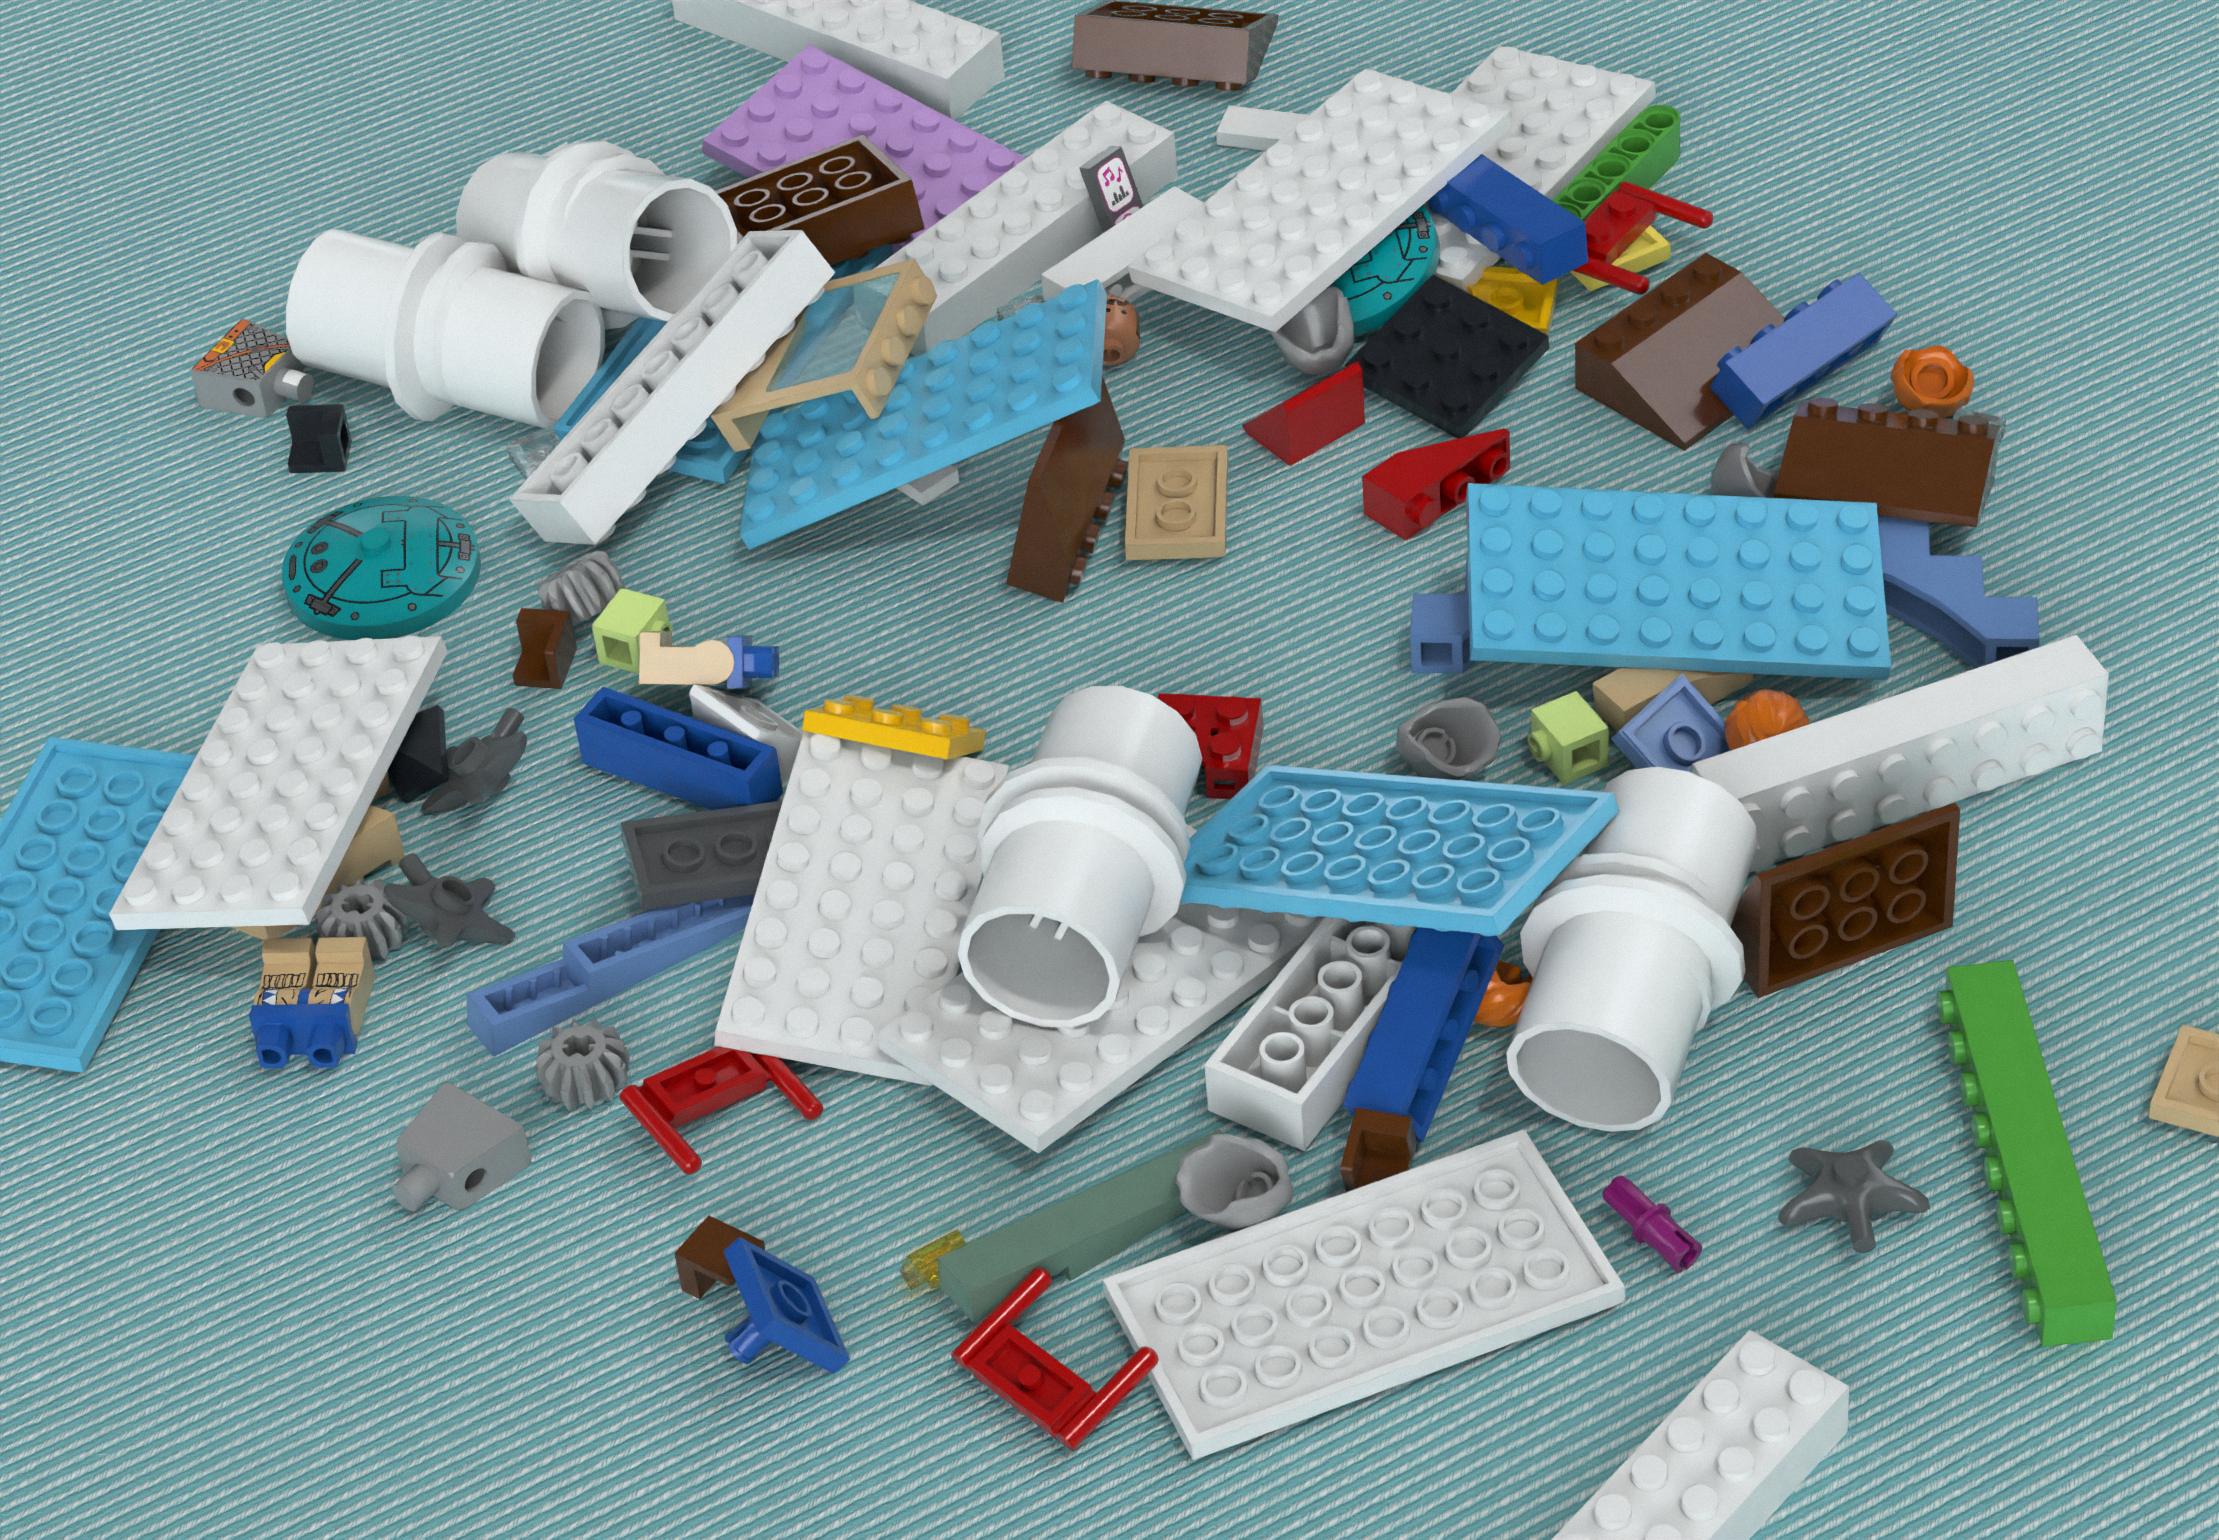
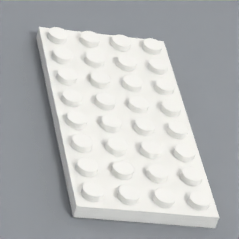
[1423,46,1656,292]
[1128,68,1512,332]
[109,636,447,930]
[714,731,1009,1086]
[877,824,1325,1154]
[1102,1129,1625,1460]

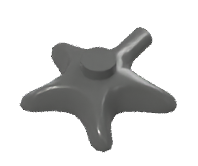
[421,708,527,813]
[383,853,516,948]
[1778,1140,1930,1253]

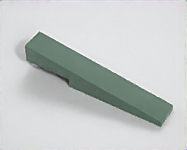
[937,1129,1224,1323]

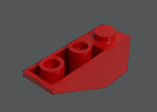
[1362,428,1510,540]

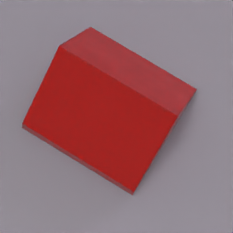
[1242,361,1365,466]

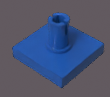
[723,1237,850,1374]

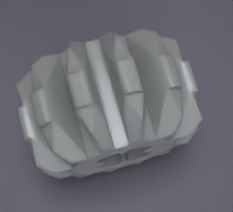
[537,551,625,626]
[316,877,409,961]
[535,1019,630,1111]

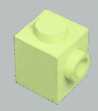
[592,588,673,674]
[1527,691,1609,785]

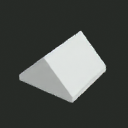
[689,684,803,782]

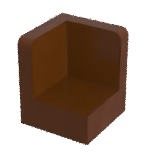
[513,608,577,689]
[1340,1108,1417,1192]
[674,1215,766,1299]

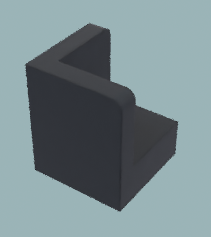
[286,404,352,473]

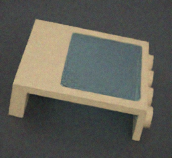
[711,258,938,452]

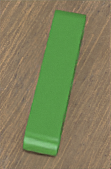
[1552,105,1681,221]

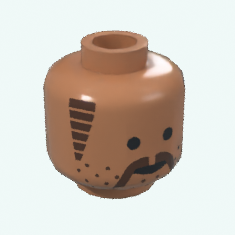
[1103,295,1140,366]

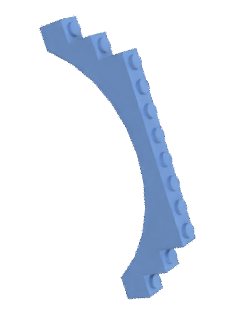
[1410,515,2040,673]

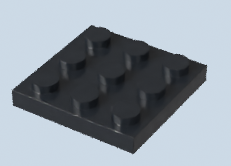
[1345,274,1549,439]

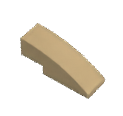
[1592,667,1753,731]

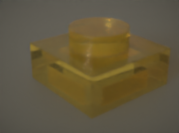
[900,1229,966,1291]

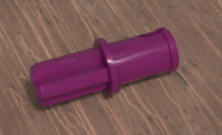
[1602,1175,1702,1273]

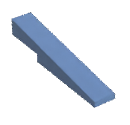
[467,894,755,1057]

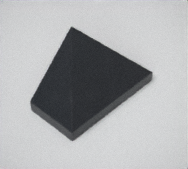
[387,705,448,803]

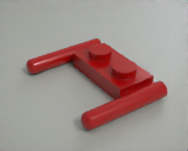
[1572,181,1714,295]
[619,1047,823,1175]
[951,1268,1159,1451]

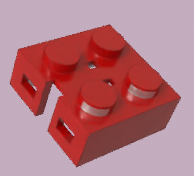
[1157,693,1264,799]

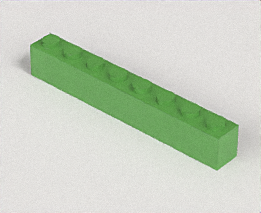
[1937,960,2117,1347]

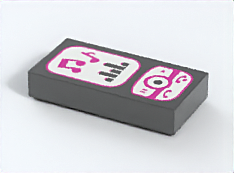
[1079,146,1143,233]

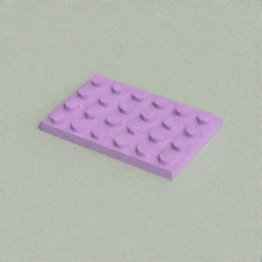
[702,44,1026,254]

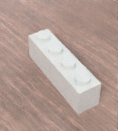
[1041,186,1204,303]

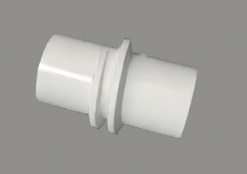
[456,140,737,330]
[286,229,605,429]
[957,686,1202,1027]
[1506,767,1757,1132]

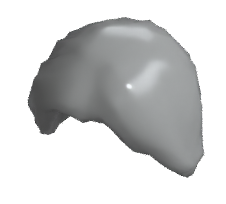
[1269,286,1354,375]
[1710,442,1778,498]
[1396,697,1501,780]
[1175,1134,1294,1232]

